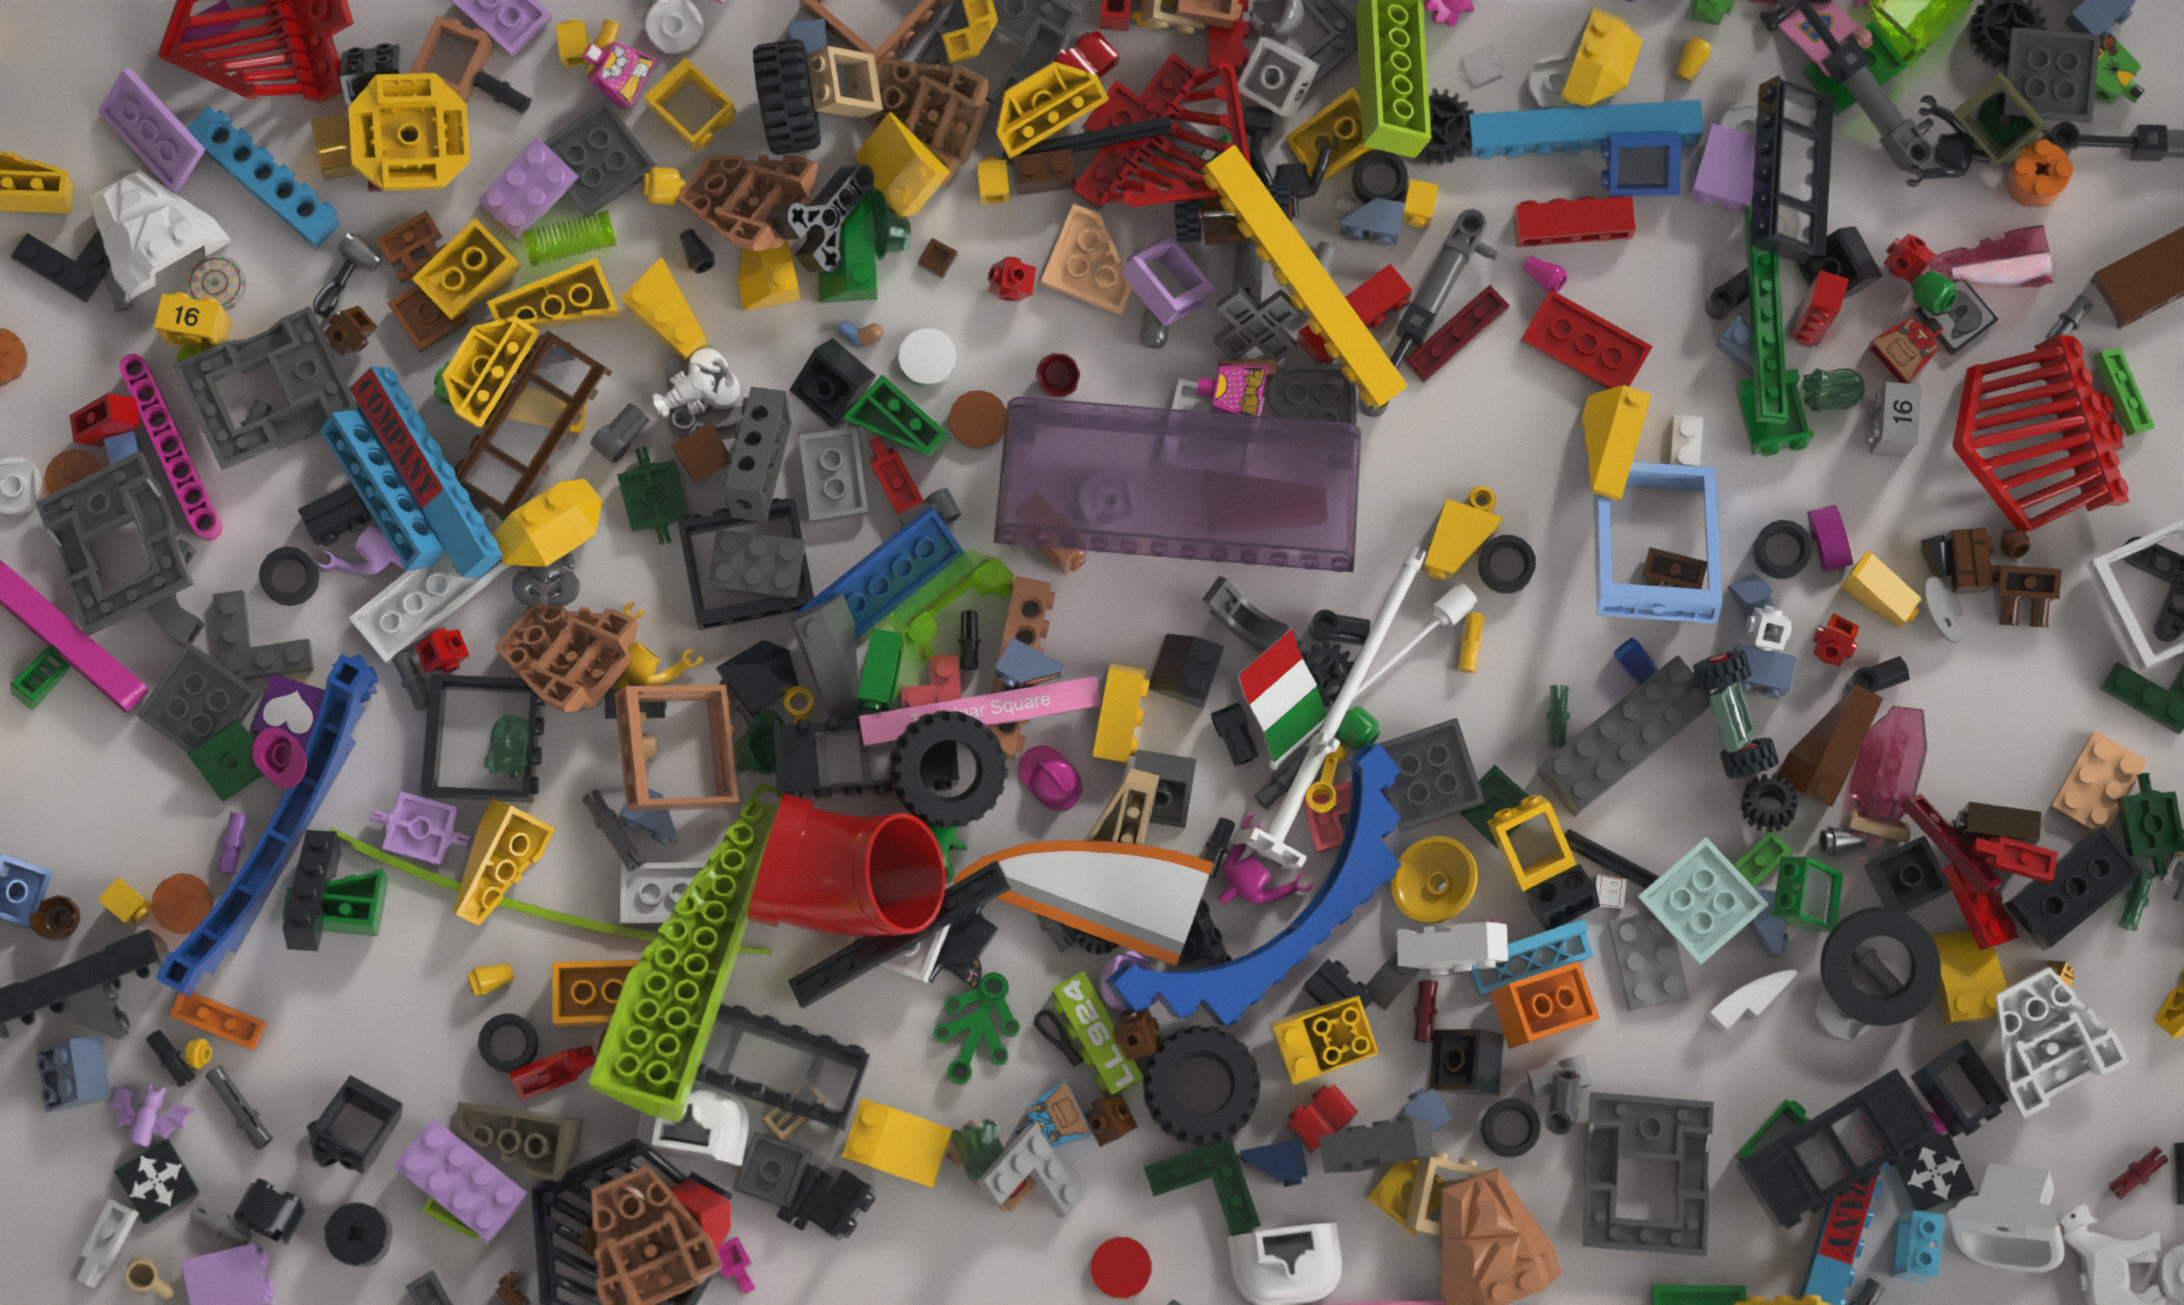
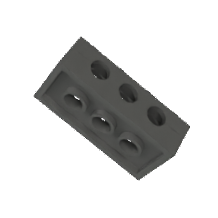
[722,386,792,523]

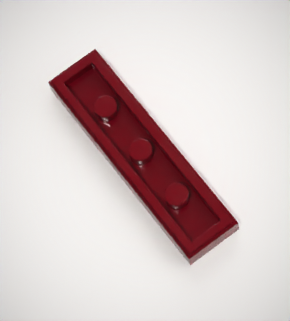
[1404,285,1510,383]
[1900,794,2003,895]

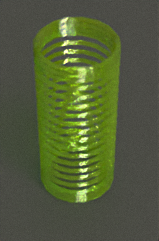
[522,210,617,267]

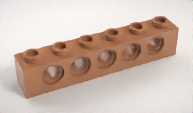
[988,576,1055,761]

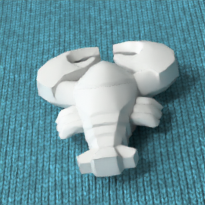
[652,348,740,418]

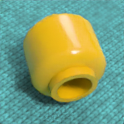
[642,166,686,206]

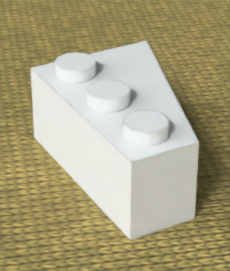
[1397,922,1508,975]

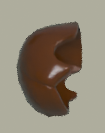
[30,895,81,942]

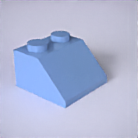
[0,853,53,929]

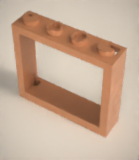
[799,0,949,65]
[614,685,740,811]

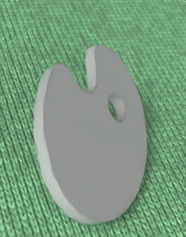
[1922,577,1964,643]

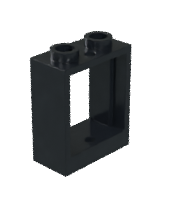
[1910,1039,2009,1138]
[309,1075,403,1174]

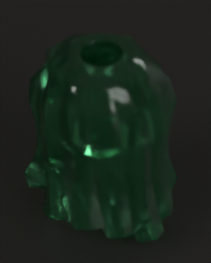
[1801,368,1865,413]
[484,715,530,779]
[949,1118,1004,1184]

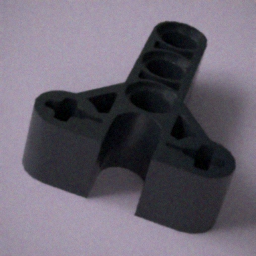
[769,164,874,273]

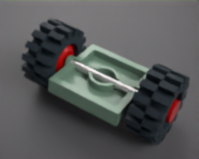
[1693,650,1779,779]

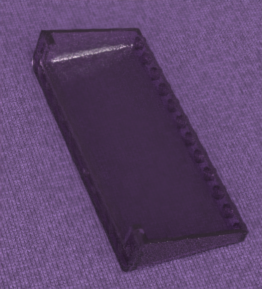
[994,397,1362,572]

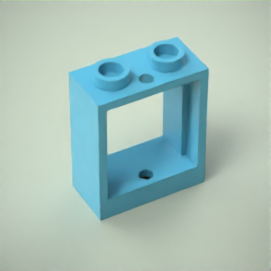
[1891,1210,1945,1282]

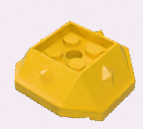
[348,73,470,191]

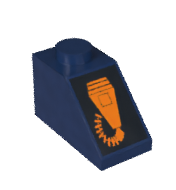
[1239,1139,1308,1187]

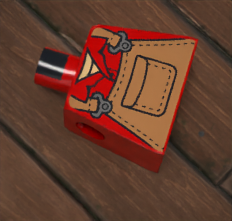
[1868,317,1943,384]

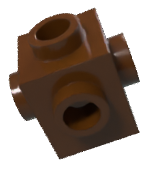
[323,305,377,355]
[1113,1007,1161,1060]
[1083,1095,1138,1147]

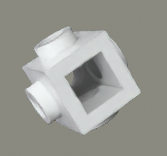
[1745,605,1792,651]

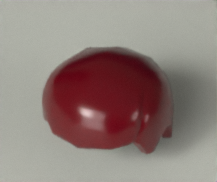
[1036,353,1080,398]

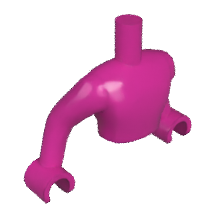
[1217,814,1313,906]

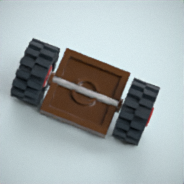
[1174,184,1292,245]

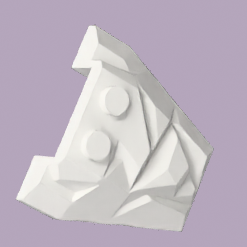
[89,169,230,300]
[1994,967,2130,1119]

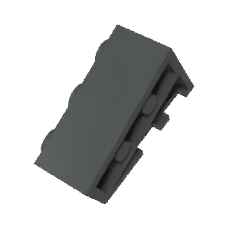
[1319,1114,1435,1173]

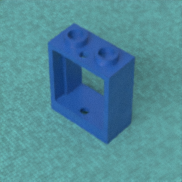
[1601,131,1682,197]

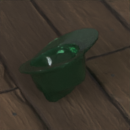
[873,190,911,260]
[735,710,784,775]

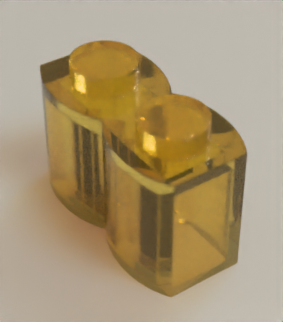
[311,113,359,180]

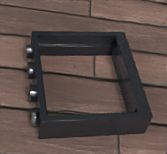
[678,498,814,630]
[421,674,546,803]

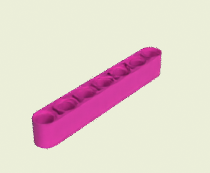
[119,354,223,541]
[0,560,149,713]

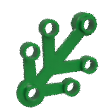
[934,972,1020,1085]

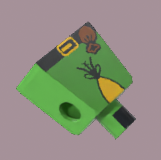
[2094,33,2145,105]

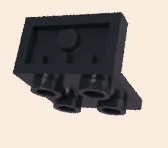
[340,43,400,108]
[809,1169,876,1241]

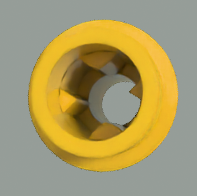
[1675,37,1712,82]
[467,963,514,997]

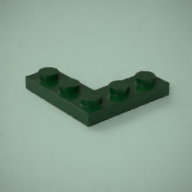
[2100,662,2184,734]
[1144,1138,1261,1236]

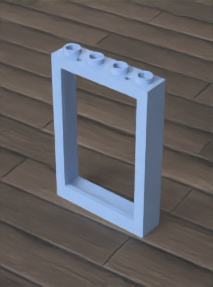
[1594,462,1722,624]

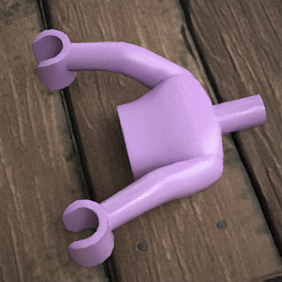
[317,498,406,575]

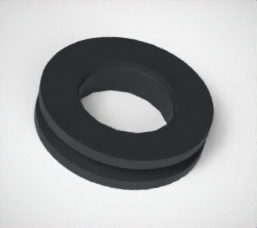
[1820,907,1941,1026]

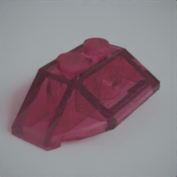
[1849,706,1927,825]

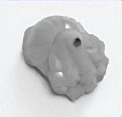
[1249,0,1304,39]

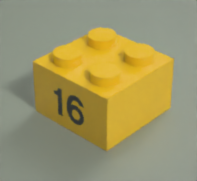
[154,292,232,351]

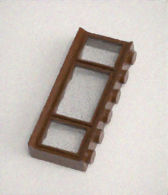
[454,330,612,516]

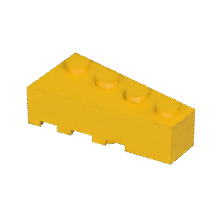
[487,257,621,329]

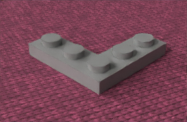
[977,1124,1083,1218]

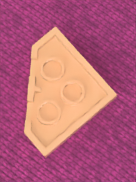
[1040,204,1133,316]

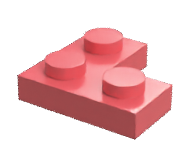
[901,654,961,709]
[1303,781,1352,853]

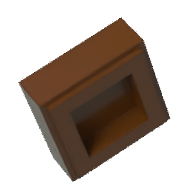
[918,238,958,278]

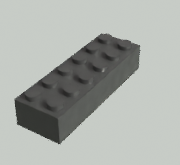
[1536,655,1712,817]

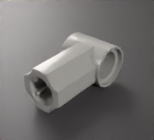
[1527,1055,1592,1097]

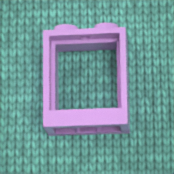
[1121,236,1215,327]

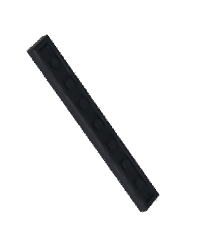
[788,860,1012,1009]

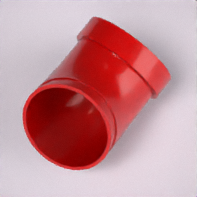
[747,793,946,936]

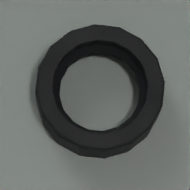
[1352,150,1408,204]
[1753,520,1813,579]
[1478,535,1536,594]
[259,546,319,606]
[478,1013,539,1073]
[1481,1098,1541,1158]

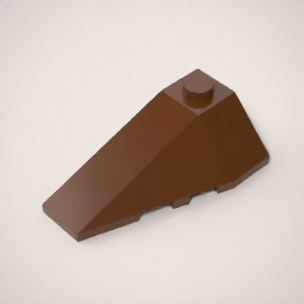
[1776,685,1883,807]

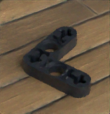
[2123,536,2184,642]

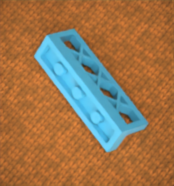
[1470,919,1594,995]

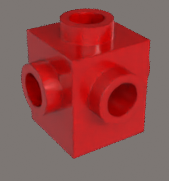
[1884,233,1936,284]
[988,257,1036,301]
[1812,613,1859,667]
[415,628,470,673]

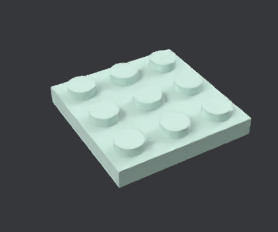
[1638,837,1769,965]

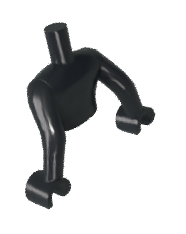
[1906,95,1991,187]
[1248,135,1337,218]

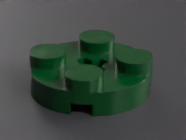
[1975,92,2034,152]

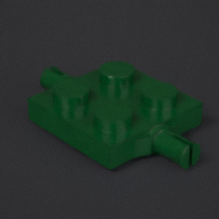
[617,446,690,545]
[2117,773,2184,876]

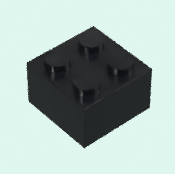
[1864,835,1952,913]

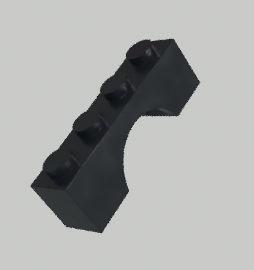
[282,830,341,952]

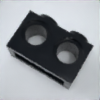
[1526,864,1600,931]

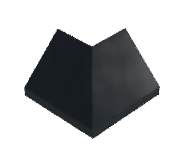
[716,639,799,716]

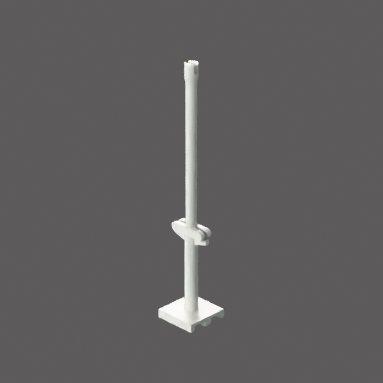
[1232,546,1427,871]

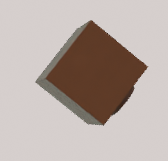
[670,422,729,483]

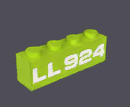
[1050,971,1144,1098]

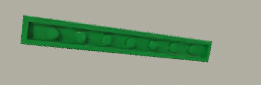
[1744,206,1788,424]

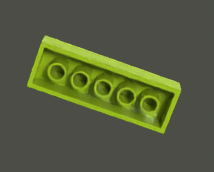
[1356,0,1431,158]

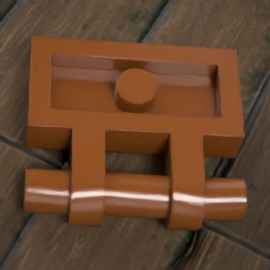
[376,210,447,283]

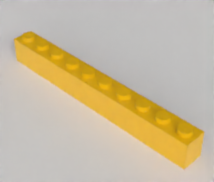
[1202,145,1408,410]

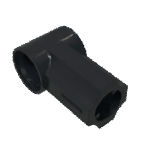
[1705,267,1749,320]
[1309,609,1370,646]
[1847,656,1910,693]
[1210,702,1258,767]

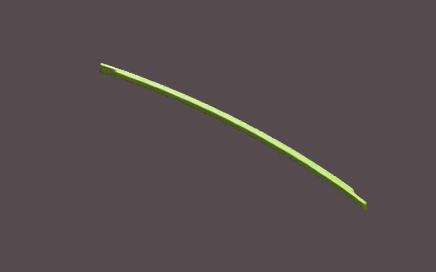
[329,827,773,954]

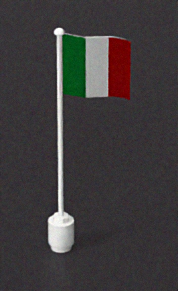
[1238,584,1477,770]

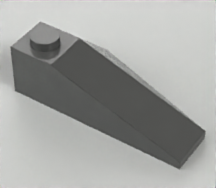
[788,594,861,721]

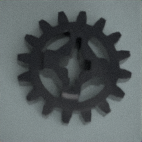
[1301,642,1355,707]

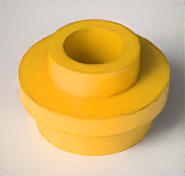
[1466,486,1496,513]
[185,1038,212,1069]

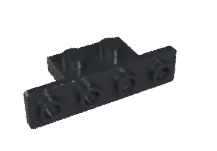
[1179,897,1233,967]

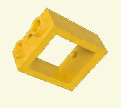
[643,57,736,152]
[1487,795,1577,891]

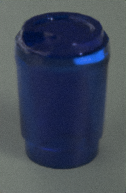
[1613,637,1658,685]

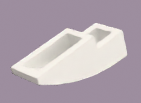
[1705,969,1798,1033]

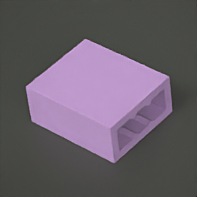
[1690,123,1756,213]
[181,1243,275,1305]

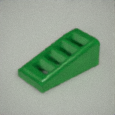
[10,644,71,710]

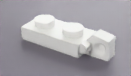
[76,1199,139,1288]

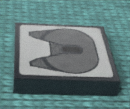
[1914,275,1999,356]

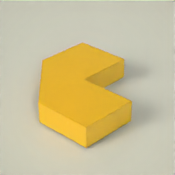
[942,0,998,64]

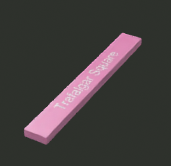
[859,676,1102,747]

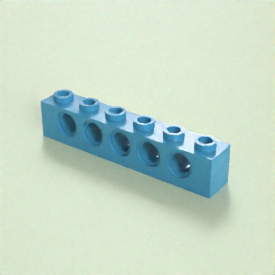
[186,105,341,250]
[319,409,446,571]

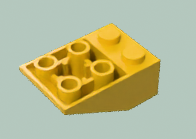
[1268,996,1379,1085]

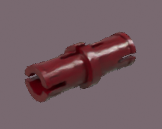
[1413,980,1438,1043]
[2108,1146,2168,1199]

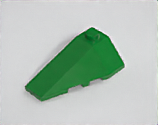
[818,187,878,303]

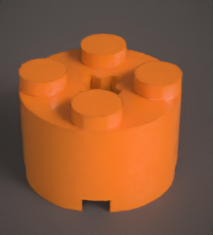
[2006,139,2073,207]

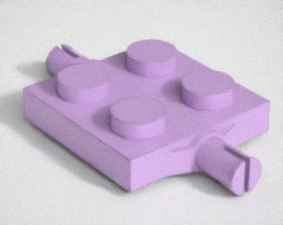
[369,791,472,866]

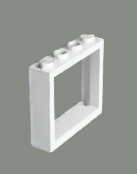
[2087,519,2184,672]

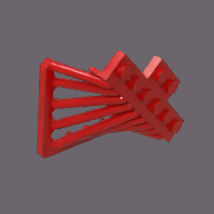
[158,0,354,103]
[1071,52,1251,211]
[1952,335,2129,533]

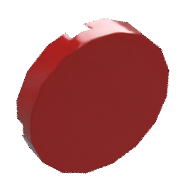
[1091,1237,1152,1299]

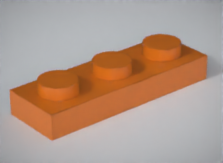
[169,992,267,1051]

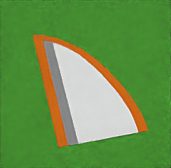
[952,840,1214,966]

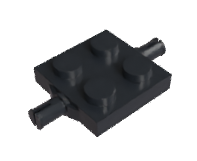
[928,903,999,983]

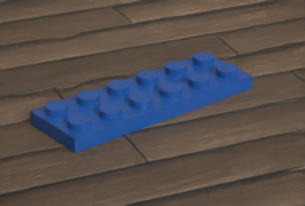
[793,506,964,640]

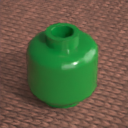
[1911,270,1957,314]
[1336,706,1380,751]

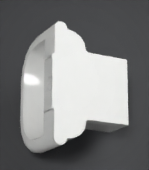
[636,1083,749,1167]
[1948,1164,2064,1272]
[1227,1222,1342,1305]

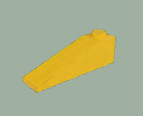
[1581,385,1652,501]
[453,798,555,926]

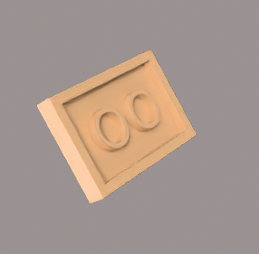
[2049,731,2147,832]

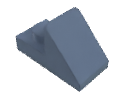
[1728,573,1775,628]

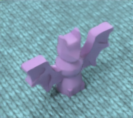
[109,1083,194,1148]

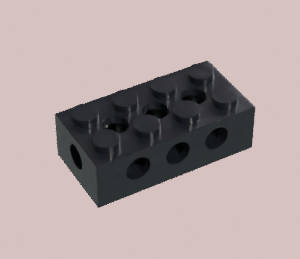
[2004,825,2143,951]

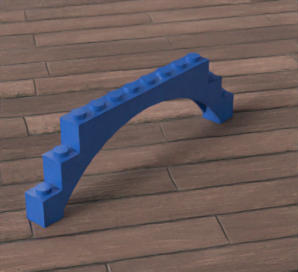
[155,654,374,998]
[1105,743,1401,1026]

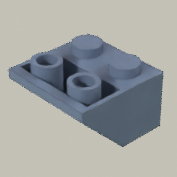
[37,1037,110,1112]

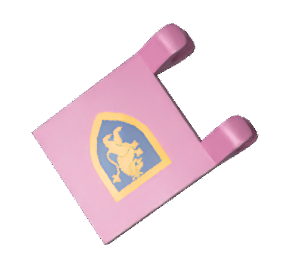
[1778,0,1873,77]

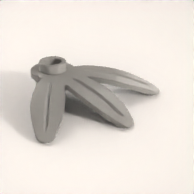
[666,355,743,437]

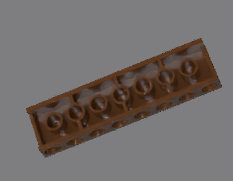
[2089,226,2184,330]

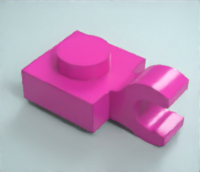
[717,1236,756,1294]

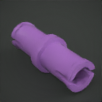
[216,812,249,875]

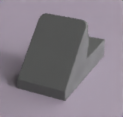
[1366,950,1421,1010]

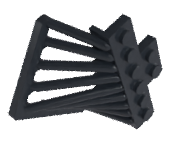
[531,1138,733,1305]

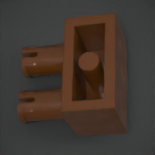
[1642,547,1707,589]
[1994,564,2062,628]

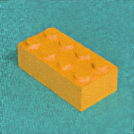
[552,960,640,1027]

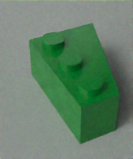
[843,374,952,459]
[282,869,388,937]

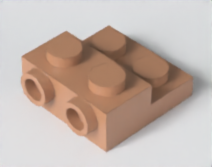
[1176,0,1242,29]

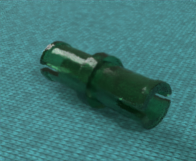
[1546,685,1570,747]
[2118,868,2155,931]

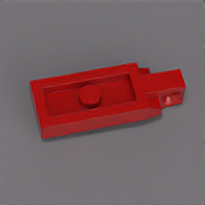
[869,436,924,516]
[1969,836,2058,884]
[509,1045,596,1101]

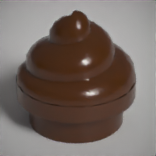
[2000,529,2031,559]

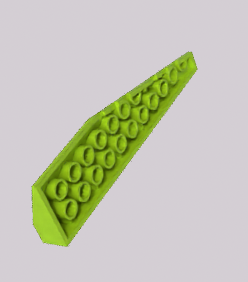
[588,783,782,1123]

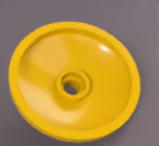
[1391,836,1478,924]

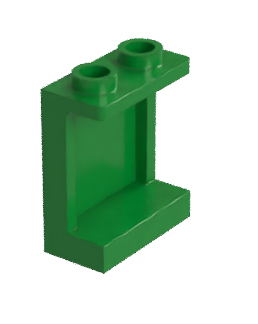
[1735,369,1814,457]

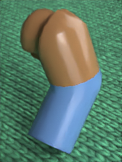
[838,321,883,347]

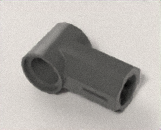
[590,403,649,464]
[898,488,962,527]
[1545,1069,1581,1135]

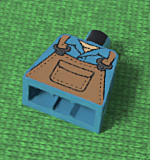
[1015,1080,1092,1148]

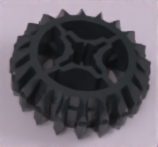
[1968,0,2048,70]
[1415,87,1474,166]

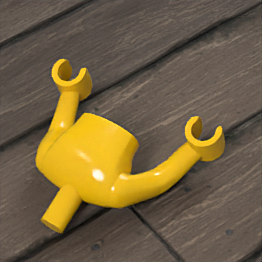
[612,602,703,689]

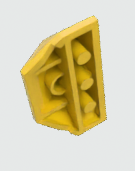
[1561,7,1643,108]
[996,62,1109,159]
[442,316,540,429]
[492,479,602,567]

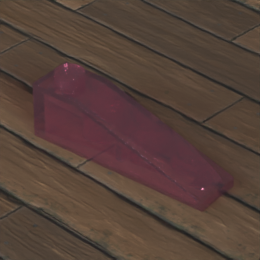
[1929,225,2053,288]

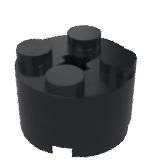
[232,1178,306,1245]
[324,1203,393,1267]

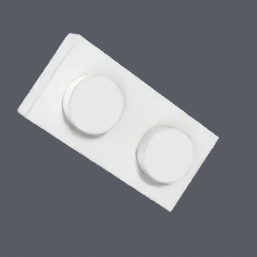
[1669,414,1703,466]

